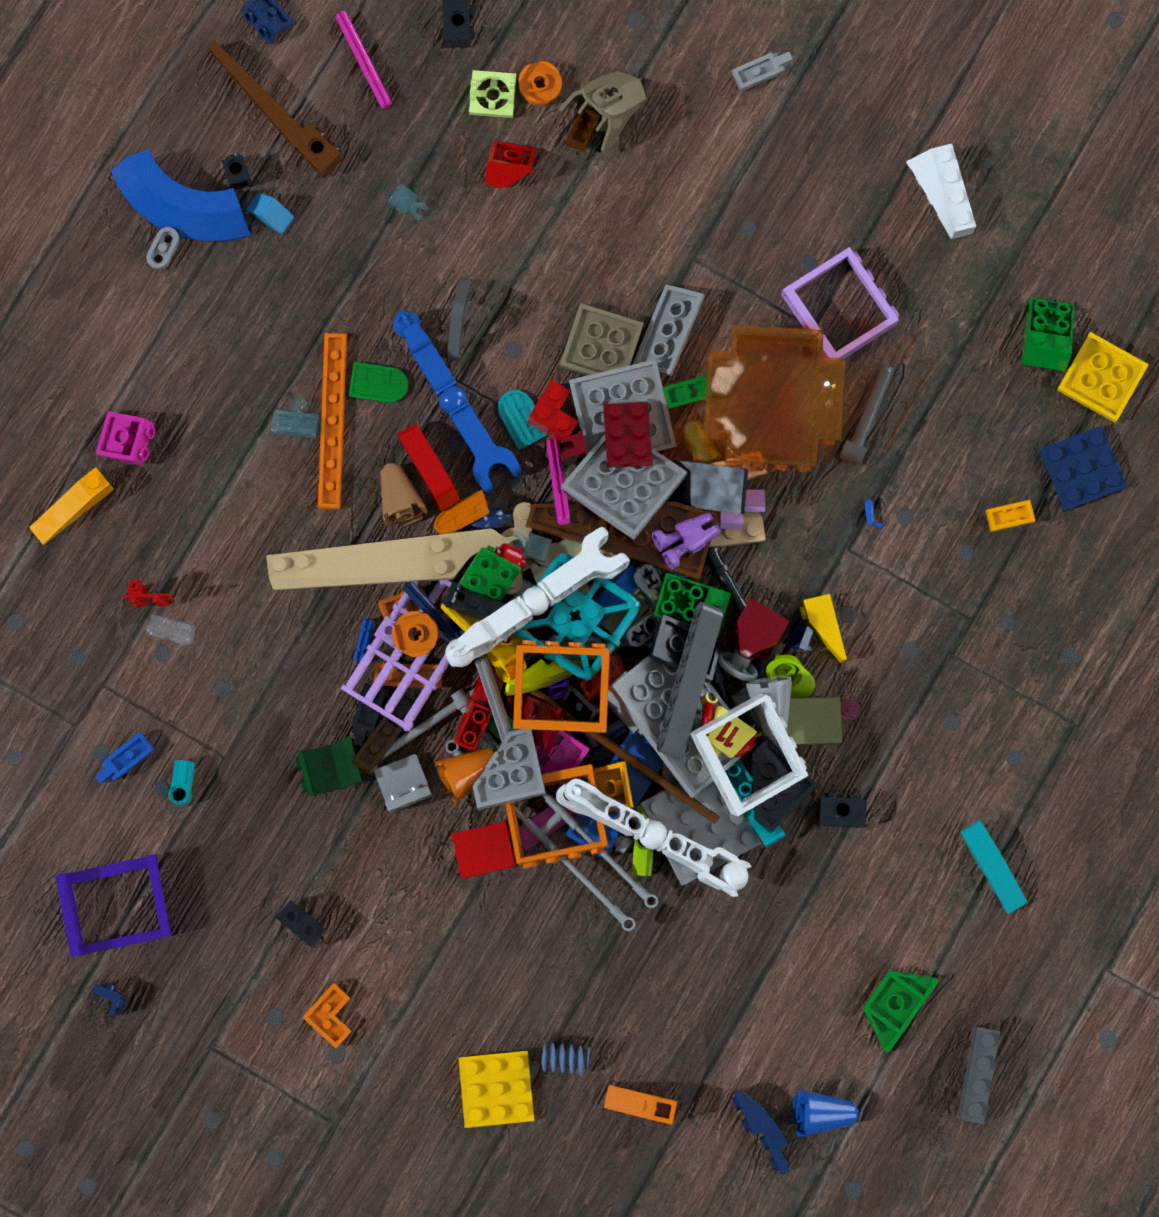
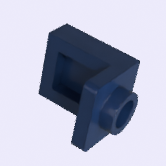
[93,982,126,1017]

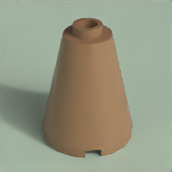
[380,463,427,528]

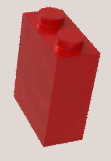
[451,822,516,879]

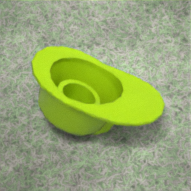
[766,654,815,699]

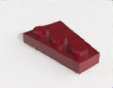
[504,694,566,754]

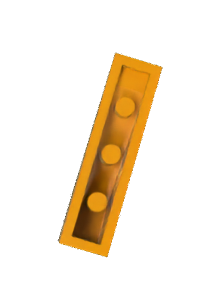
[29,467,114,545]

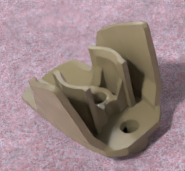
[559,71,646,153]

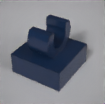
[787,625,817,651]

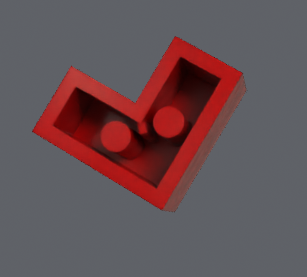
[527,380,578,445]

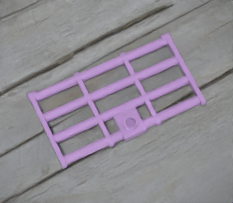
[340,580,465,732]

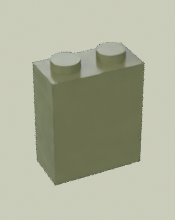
[787,697,842,746]

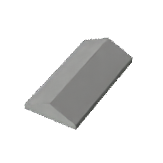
[633,284,705,376]

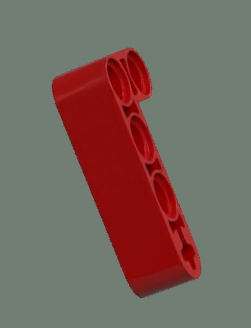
[397,423,461,512]

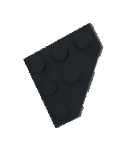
[751,738,818,834]

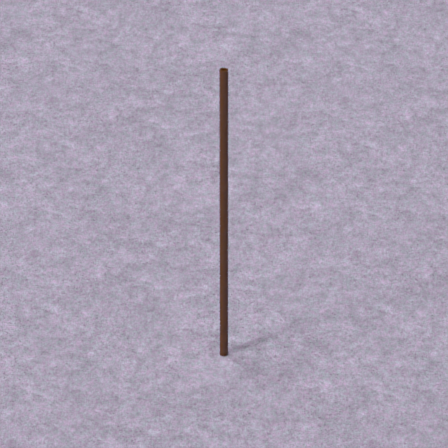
[478,653,720,824]

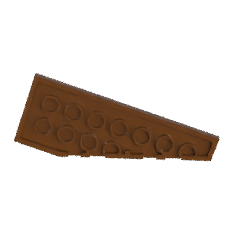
[525,502,718,580]

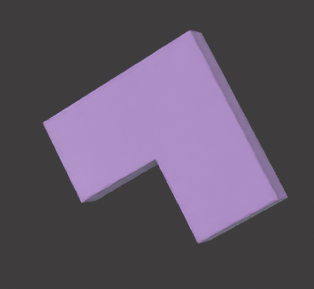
[720,490,765,529]

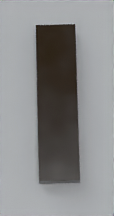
[352,691,416,775]

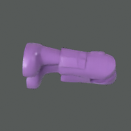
[652,512,721,569]

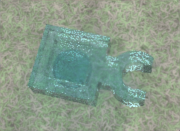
[387,184,429,221]
[509,531,552,563]

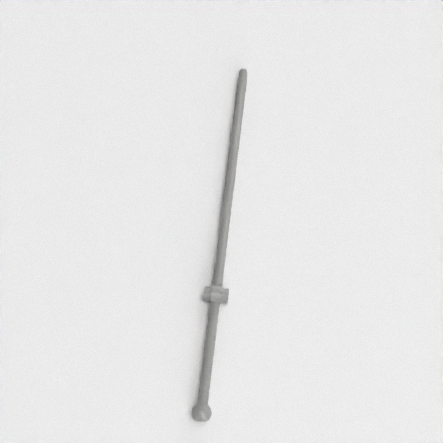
[375,568,662,769]

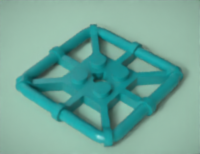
[514,552,640,681]

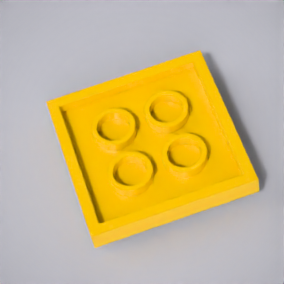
[1057,332,1149,423]
[459,1051,534,1128]

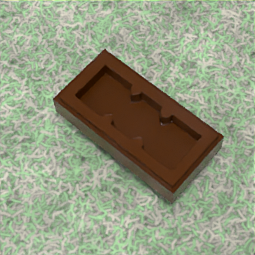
[565,108,602,153]

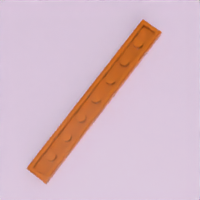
[318,333,347,510]

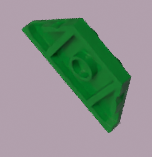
[862,970,940,1053]

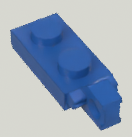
[95,732,155,784]

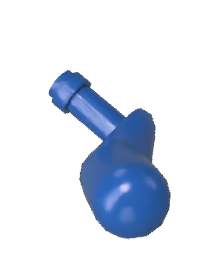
[864,500,883,529]

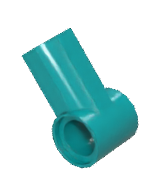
[168,760,195,807]

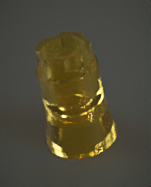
[680,420,723,464]

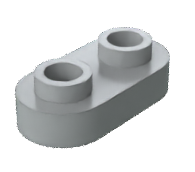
[146,227,180,270]

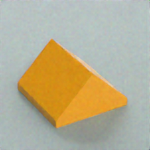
[594,761,633,813]

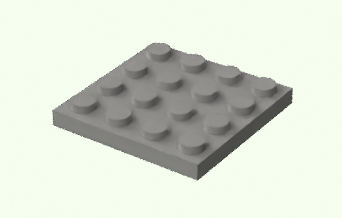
[568,359,677,454]
[561,434,687,540]
[639,781,762,886]

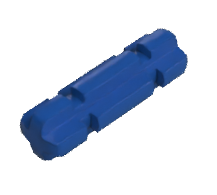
[353,619,375,663]

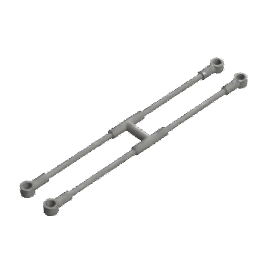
[445,729,659,932]

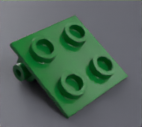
[459,545,522,602]

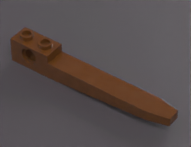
[207,40,342,178]

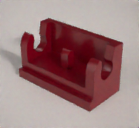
[561,431,587,467]

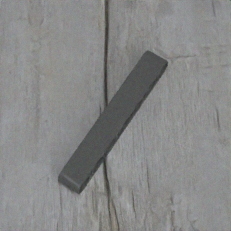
[657,602,723,759]

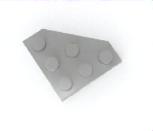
[473,729,546,810]

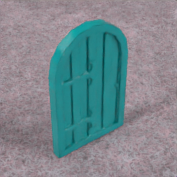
[498,390,548,451]

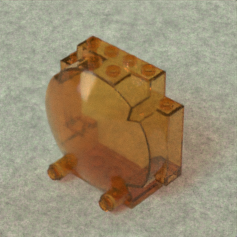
[703,325,845,473]

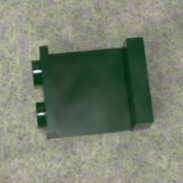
[295,737,364,797]

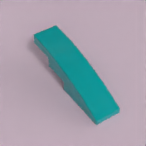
[960,820,1028,914]

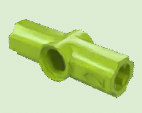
[631,806,654,876]

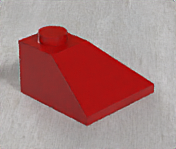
[485,141,537,188]

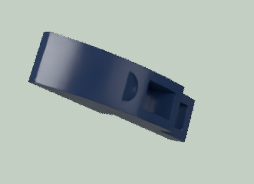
[731,1090,790,1175]

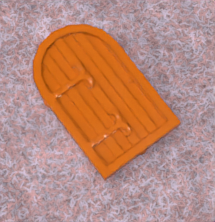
[434,489,489,534]

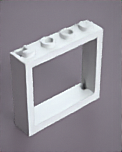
[690,693,809,816]

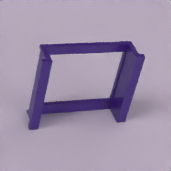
[55,854,172,957]

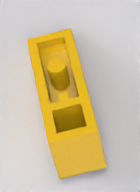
[799,594,847,663]

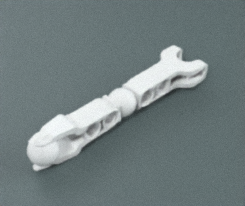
[445,527,630,667]
[556,779,752,897]

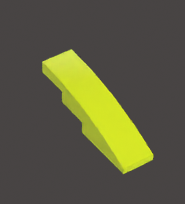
[504,659,591,696]

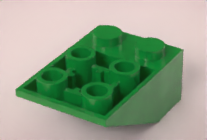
[1021,297,1074,371]
[653,573,731,637]

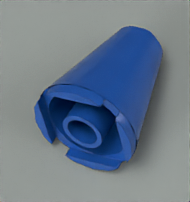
[792,1090,859,1137]

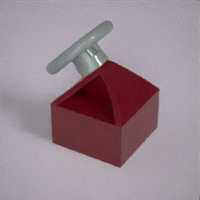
[717,598,790,681]

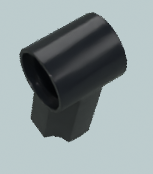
[578,715,627,752]

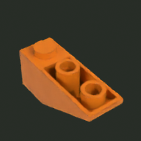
[604,1085,677,1125]

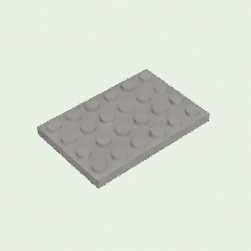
[609,655,756,798]

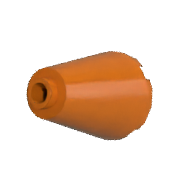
[435,748,497,803]

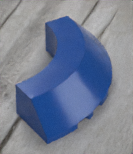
[111,149,251,242]

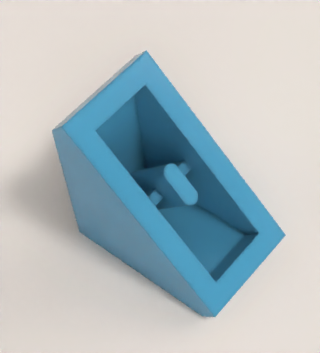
[245,193,294,235]

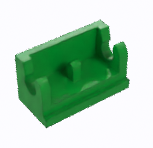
[663,376,711,408]

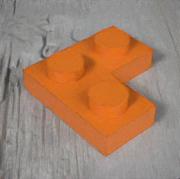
[302,983,352,1049]

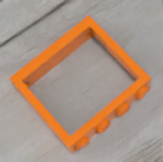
[513,640,610,733]
[506,764,609,869]

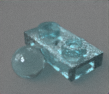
[271,396,319,438]

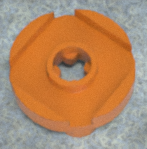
[519,61,562,107]
[392,611,439,657]

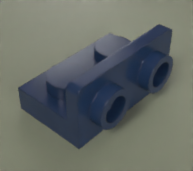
[242,0,294,45]

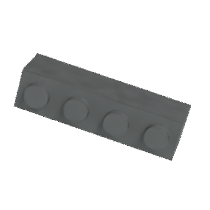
[957,1027,1000,1124]

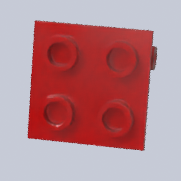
[123,580,175,607]

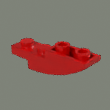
[454,662,505,752]

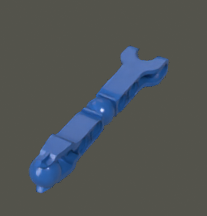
[393,310,522,494]

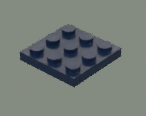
[1039,425,1128,512]

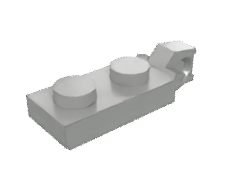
[731,52,793,92]

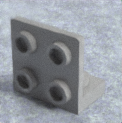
[374,754,432,813]

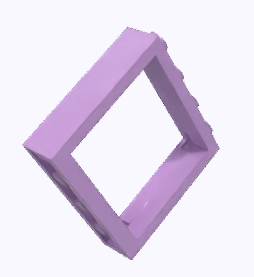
[781,247,899,367]

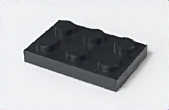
[649,614,723,683]

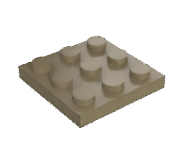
[560,303,644,376]

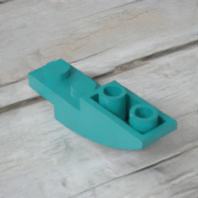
[725,759,786,848]

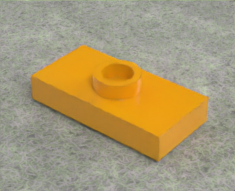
[986,500,1035,532]

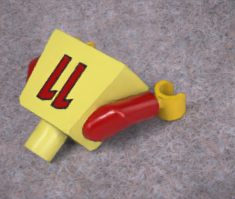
[701,692,762,758]

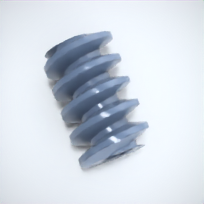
[541,1042,590,1076]

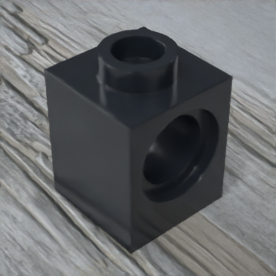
[222,154,253,191]

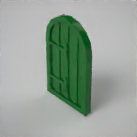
[348,362,408,403]

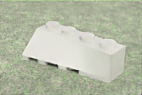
[906,144,976,239]

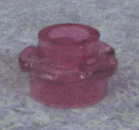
[841,699,860,721]

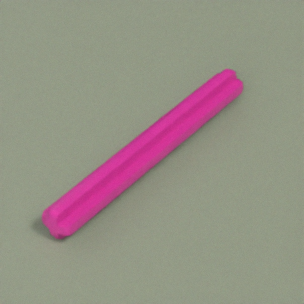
[336,11,392,109]
[547,438,570,525]

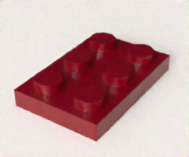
[603,402,653,468]

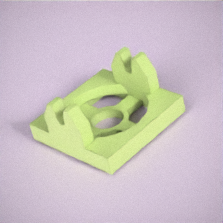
[469,70,517,118]

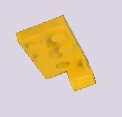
[441,587,532,683]

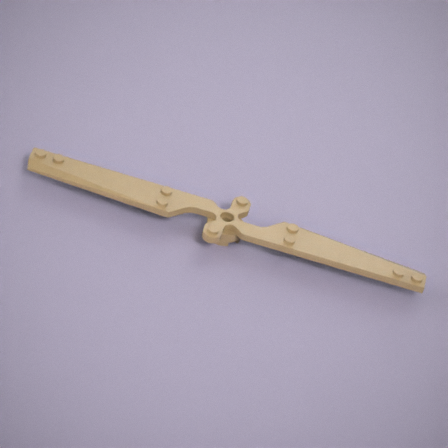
[266,502,766,595]

